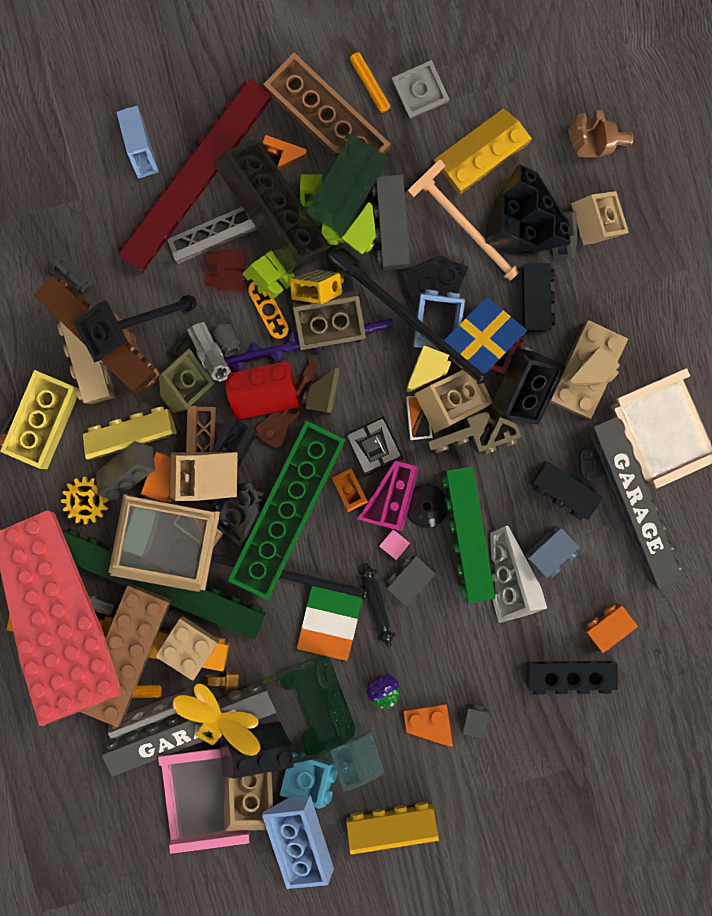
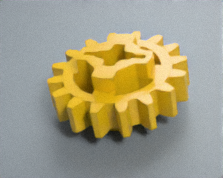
[61,477,110,524]

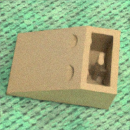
[170,452,237,501]

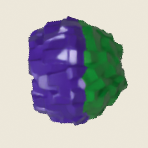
[366,673,400,709]

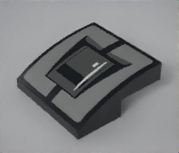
[344,416,404,477]

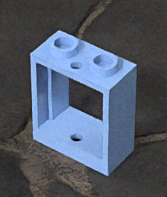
[413,289,465,350]

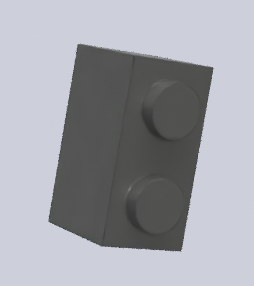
[386,555,436,607]

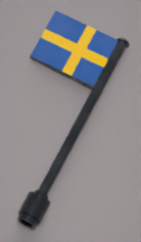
[327,246,527,384]

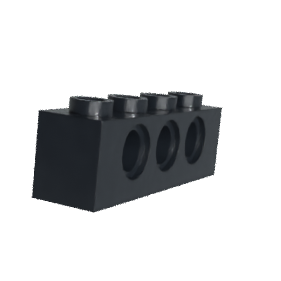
[527,661,618,694]

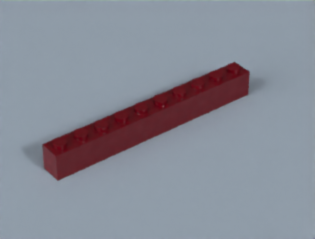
[118,78,272,273]

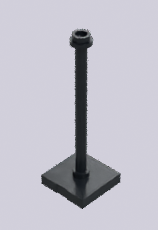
[73,295,197,363]

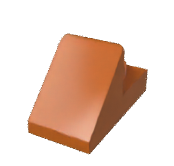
[263,135,308,171]
[332,468,368,512]

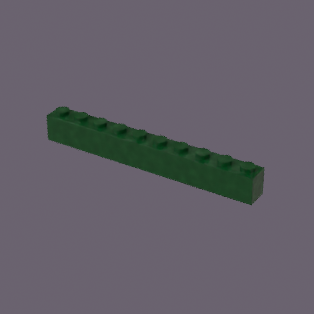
[62,528,266,639]

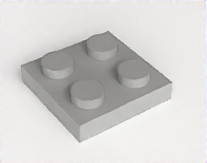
[392,60,450,120]

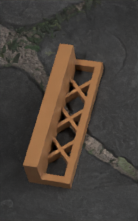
[186,406,216,453]

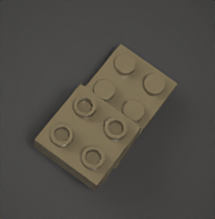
[426,412,521,455]

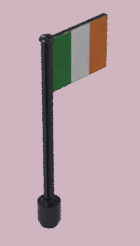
[170,538,368,661]

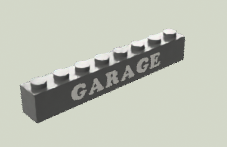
[587,416,683,589]
[102,681,276,777]

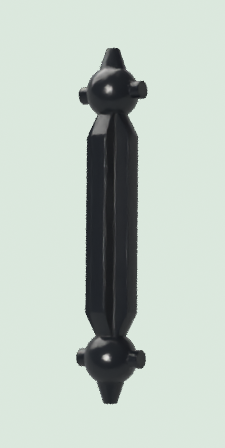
[359,563,396,647]

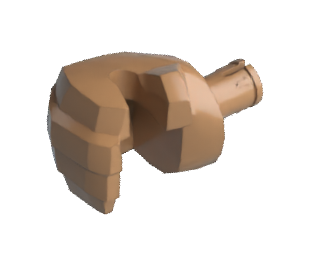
[568,110,633,158]

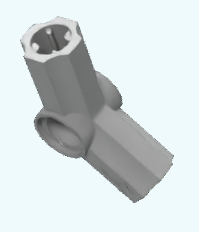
[187,322,230,382]

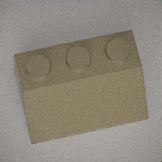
[293,291,366,350]

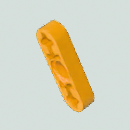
[248,281,289,339]

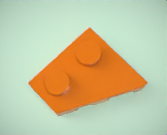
[403,703,453,747]

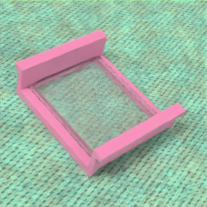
[158,748,250,854]

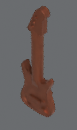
[255,358,317,448]

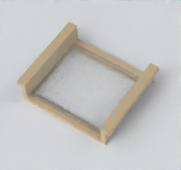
[611,368,712,489]
[109,494,220,592]

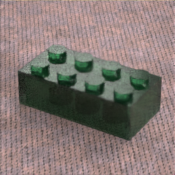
[302,134,389,236]

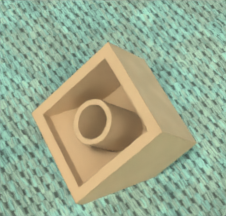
[571,191,629,245]
[564,347,620,386]

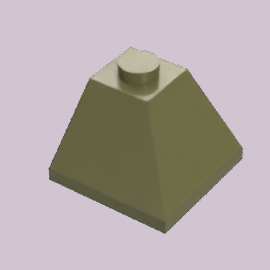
[159,348,214,413]
[302,368,340,414]

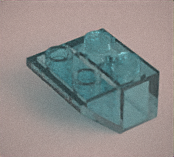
[330,731,385,792]

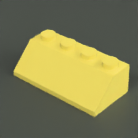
[0,370,78,469]
[83,406,177,459]

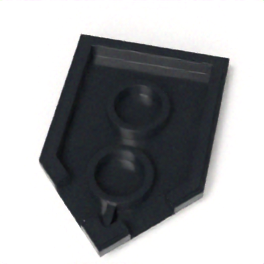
[400,255,469,313]
[214,481,262,547]

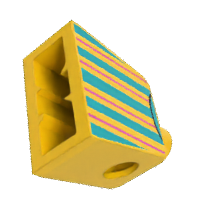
[289,270,344,304]

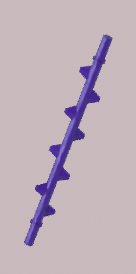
[200,318,393,372]

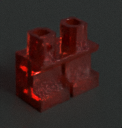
[205,249,247,294]

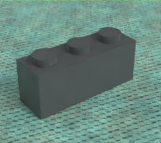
[96,441,155,500]

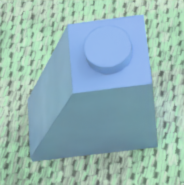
[117,106,159,179]

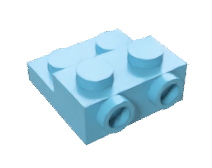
[280,752,338,809]

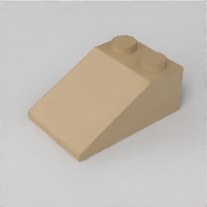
[415,370,493,433]
[224,772,273,831]

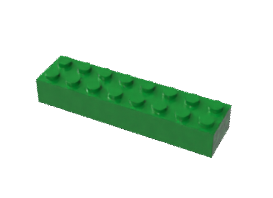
[228,421,346,600]

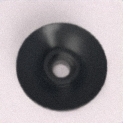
[407,484,448,528]

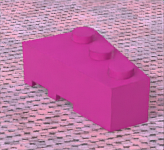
[358,461,420,531]

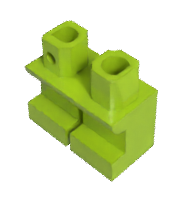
[243,245,295,299]

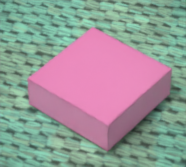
[379,529,410,560]

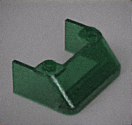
[262,655,355,764]

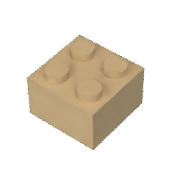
[155,616,220,681]

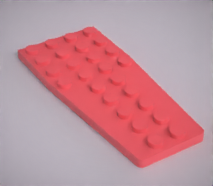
[0,511,123,726]

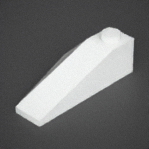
[490,526,547,623]

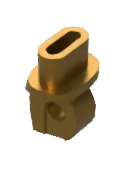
[204,669,239,692]

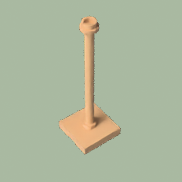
[405,159,519,281]

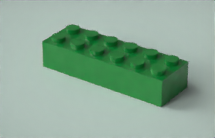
[441,466,495,603]

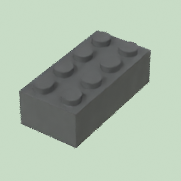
[372,175,410,271]

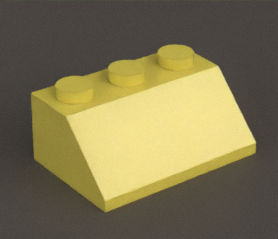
[406,346,451,392]

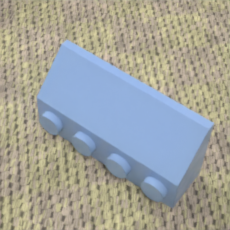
[262,795,334,889]

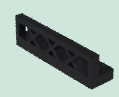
[201,416,258,508]

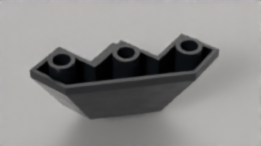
[485,164,571,253]

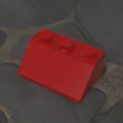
[225,361,300,420]

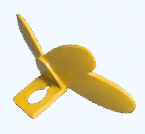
[173,684,260,756]

